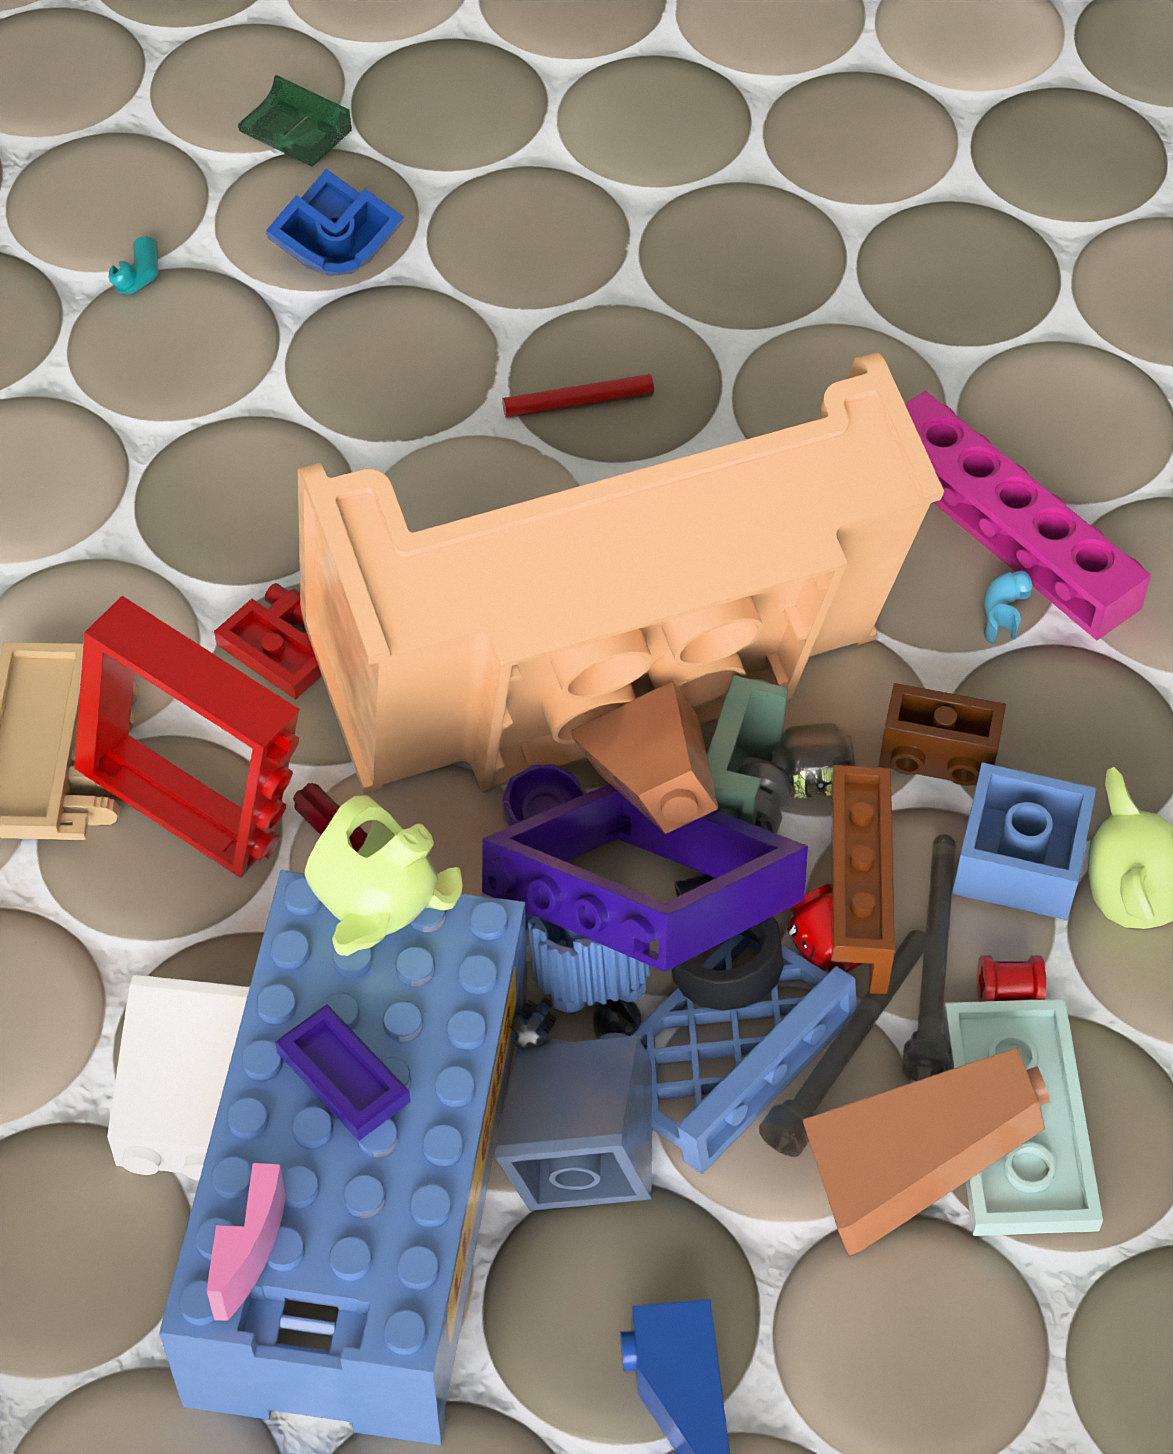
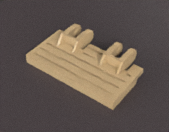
[0,642,140,840]

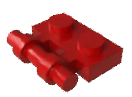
[214,583,322,700]

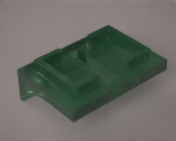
[238,75,352,167]

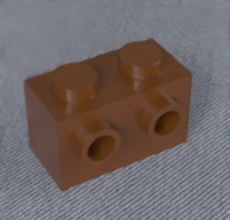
[878,683,1006,786]

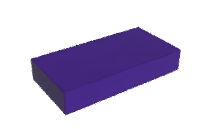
[275,1004,411,1141]

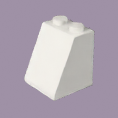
[107,974,250,1181]

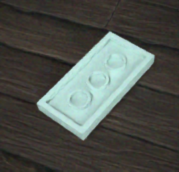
[943,999,1103,1236]

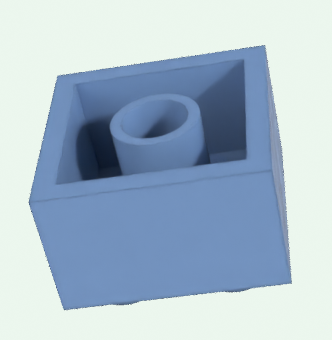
[952,763,1097,920]

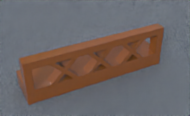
[831,765,895,994]

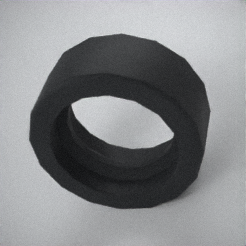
[671,916,784,1011]

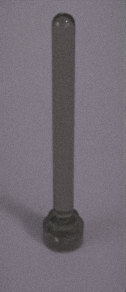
[902,834,956,1081]
[759,930,929,1157]

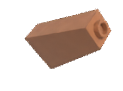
[802,1047,1050,1256]

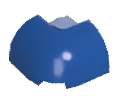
[266,169,404,276]

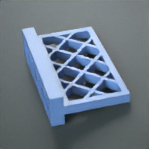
[631,935,858,1174]

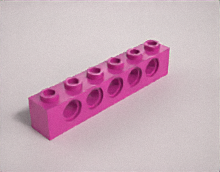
[905,391,1151,641]

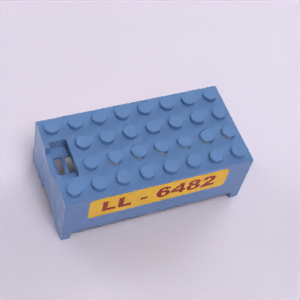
[159,870,527,1445]

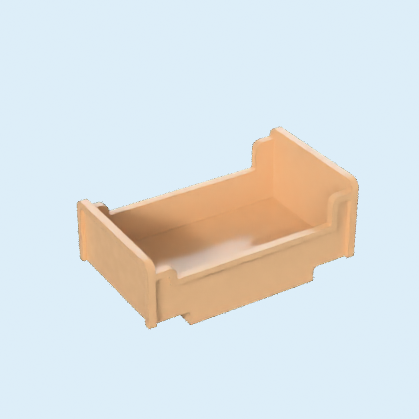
[298,352,944,794]

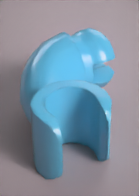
[984,570,1032,643]

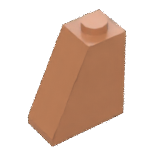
[571,681,718,834]

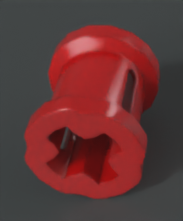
[977,955,1046,1002]

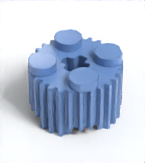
[527,892,652,1013]

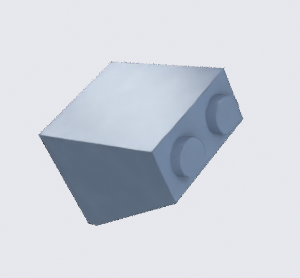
[495,1033,652,1211]

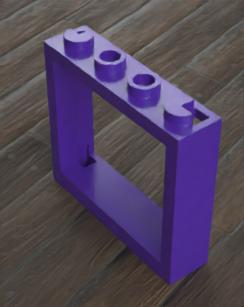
[482,784,808,972]

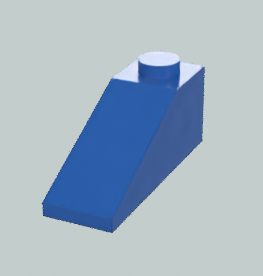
[620,1299,730,1454]

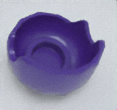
[502,764,587,827]

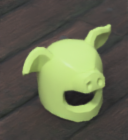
[1088,767,1173,929]
[304,796,463,956]

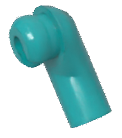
[108,236,159,295]

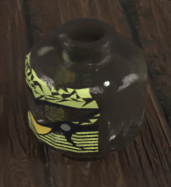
[771,723,855,799]

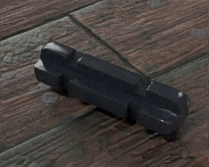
[510,997,557,1050]

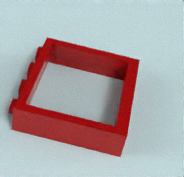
[74,596,300,878]

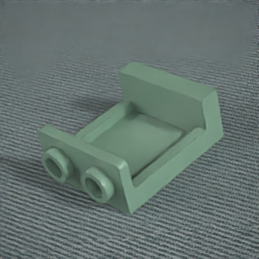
[707,675,788,826]

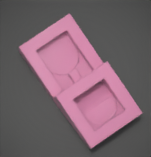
[207,1163,286,1321]

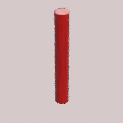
[502,374,654,418]

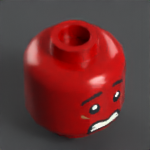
[787,884,863,973]

